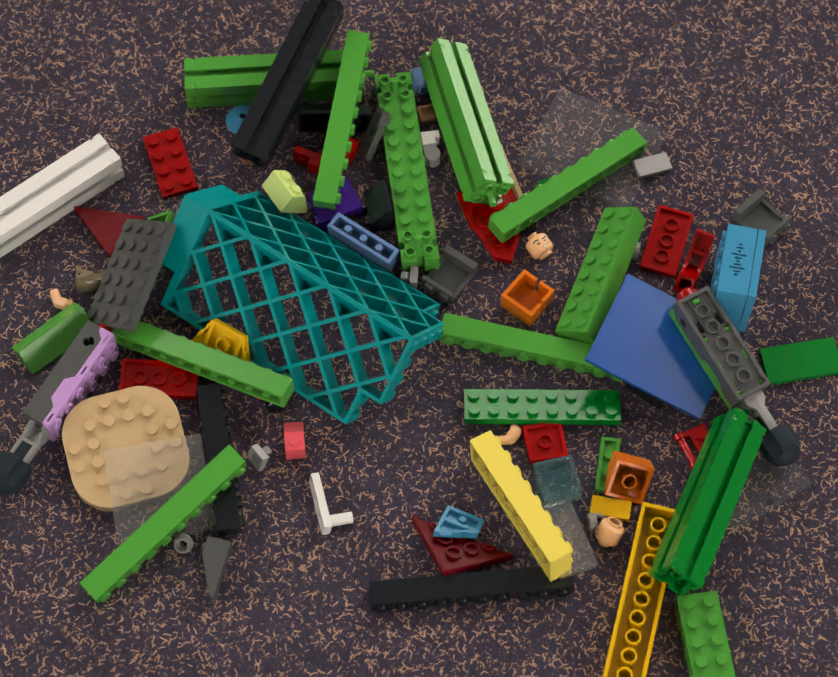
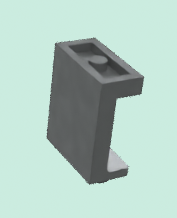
[732,188,792,247]
[421,245,478,304]

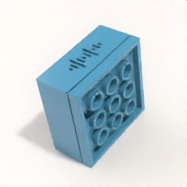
[710,224,766,332]

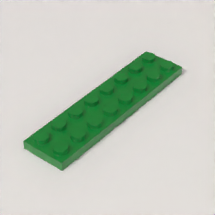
[464,389,621,425]

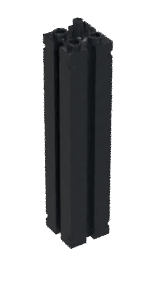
[231,0,343,170]

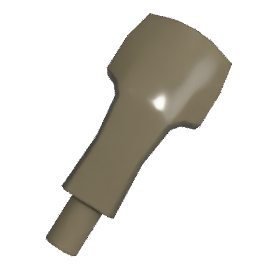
[75,266,106,294]

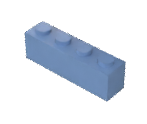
[327,212,400,273]

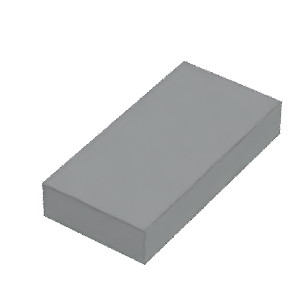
[632,152,672,179]

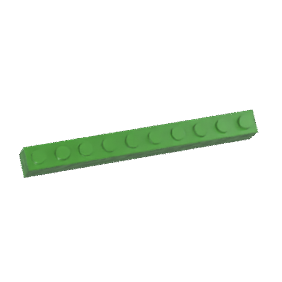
[313,30,373,210]
[488,127,647,243]
[439,313,623,382]
[111,321,295,408]
[80,445,247,603]

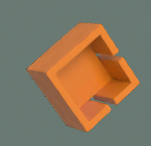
[500,269,555,327]

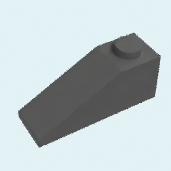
[200,536,232,603]

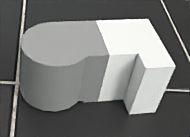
[420,130,441,168]

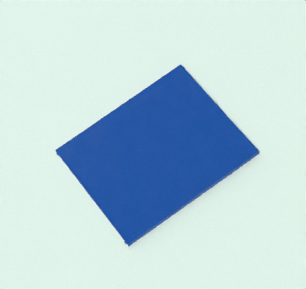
[585,274,740,420]

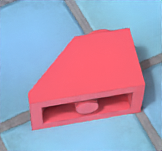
[284,422,306,460]

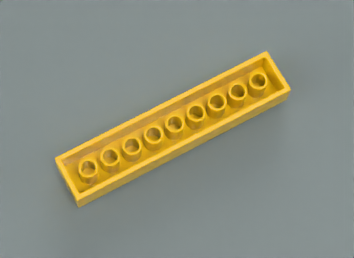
[602,502,675,677]

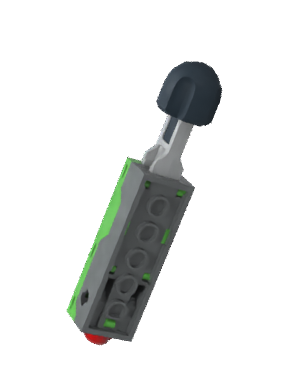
[668,286,801,467]

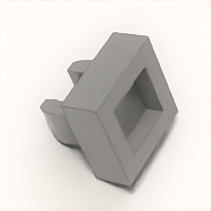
[400,266,418,289]
[247,443,272,472]

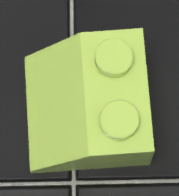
[262,170,308,213]

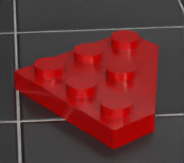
[466,202,521,264]

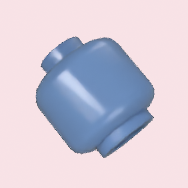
[411,67,428,95]

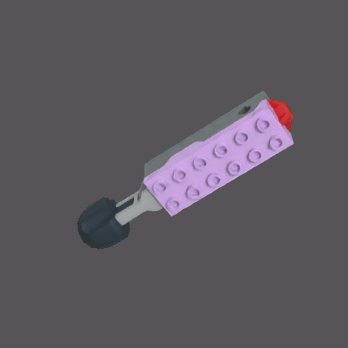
[0,321,119,496]

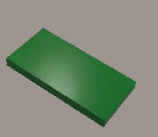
[759,337,838,385]

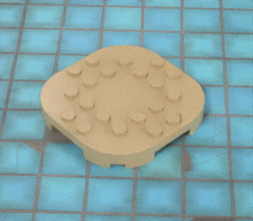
[62,386,190,512]

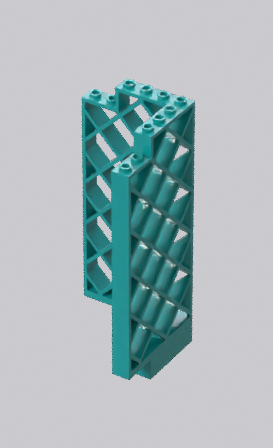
[161,184,445,424]

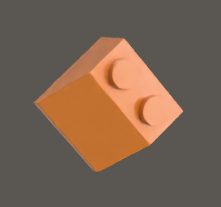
[604,451,655,505]

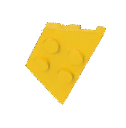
[191,318,250,362]

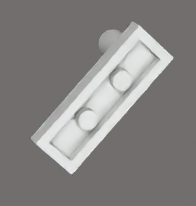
[309,472,353,535]

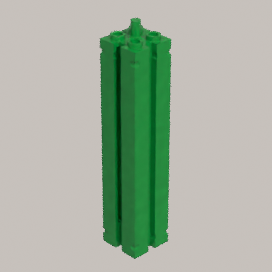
[648,407,767,595]

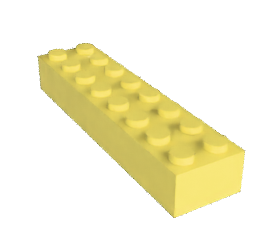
[470,430,573,582]

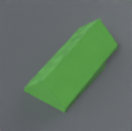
[11,303,91,375]

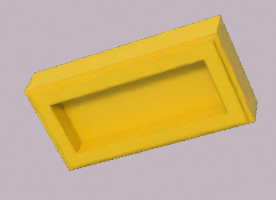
[590,495,632,522]

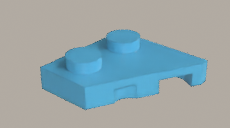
[433,505,485,538]

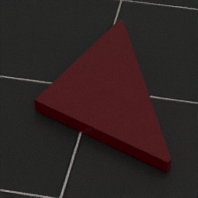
[74,206,145,257]
[412,515,513,576]

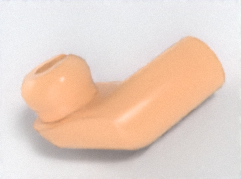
[50,289,73,310]
[498,424,522,445]

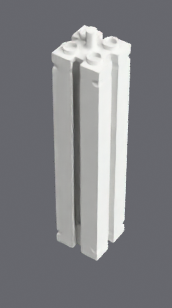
[0,134,125,258]

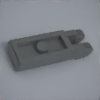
[357,108,391,161]

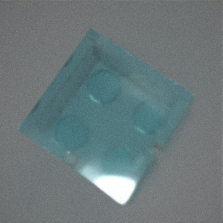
[532,455,583,508]

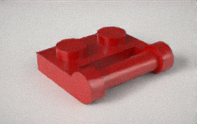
[673,423,709,471]

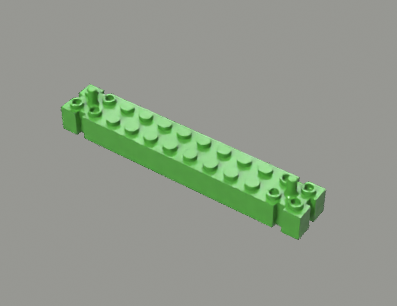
[374,72,440,273]

